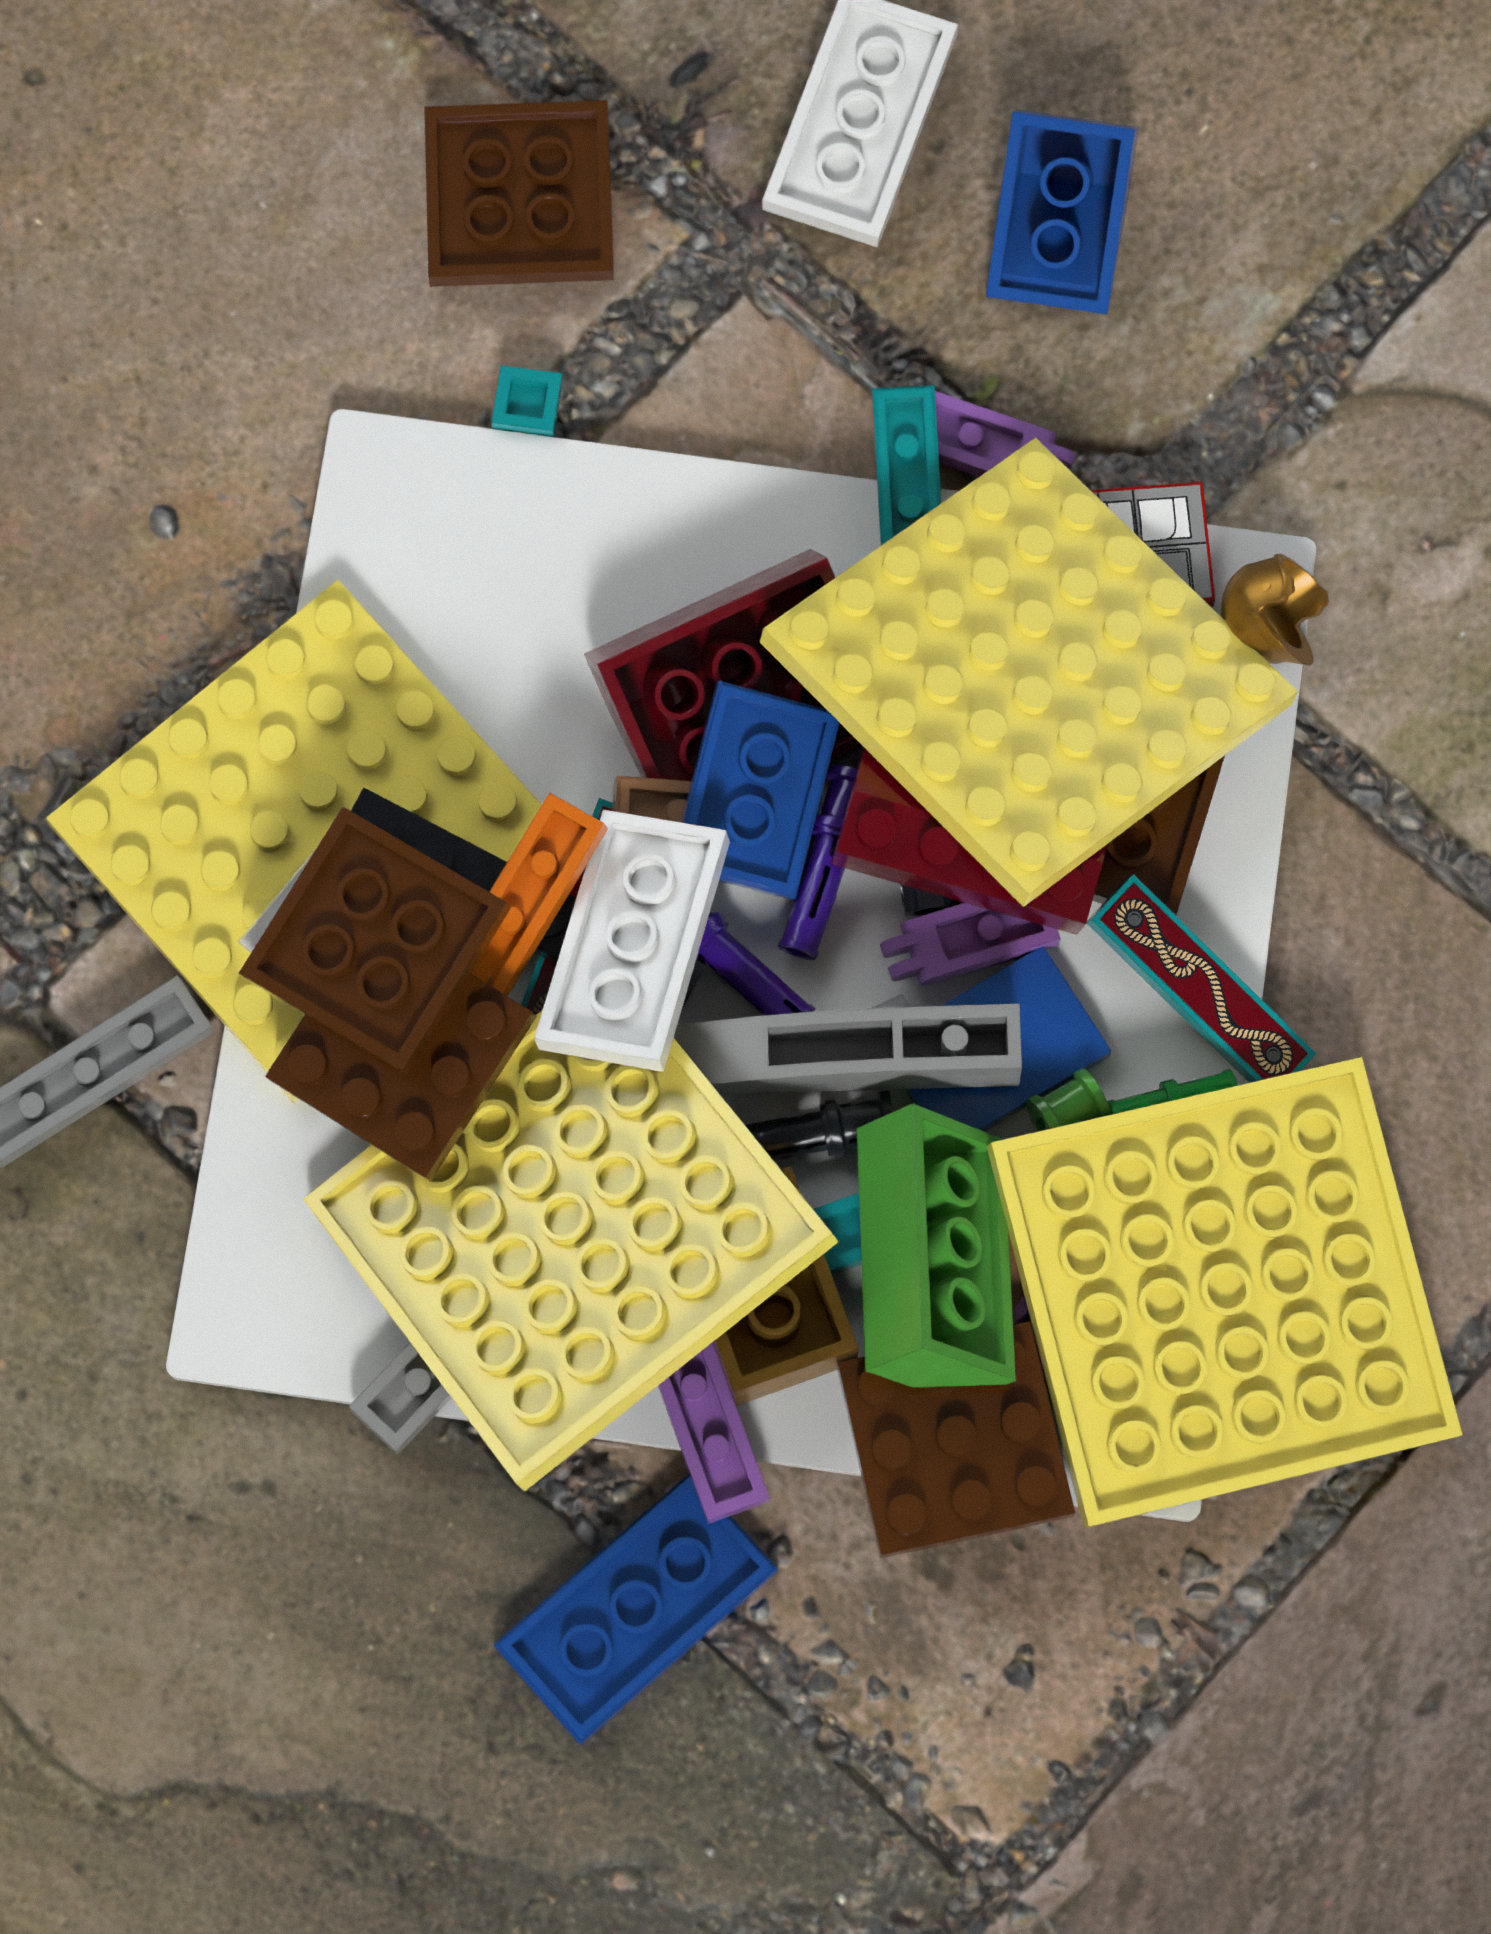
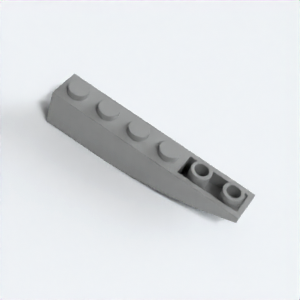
[674,1004,1022,1094]

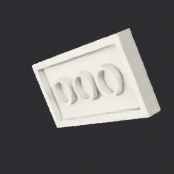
[762,0,958,247]
[534,810,730,1072]

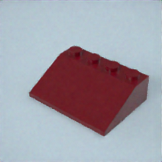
[584,549,862,781]
[830,747,1107,935]

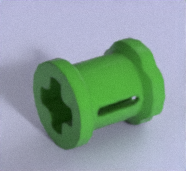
[1026,1068,1111,1132]

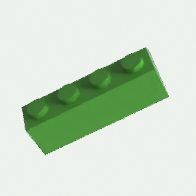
[857,1103,1016,1387]

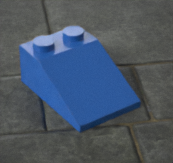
[986,110,1139,315]

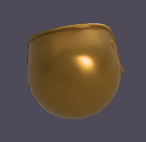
[1220,554,1329,666]

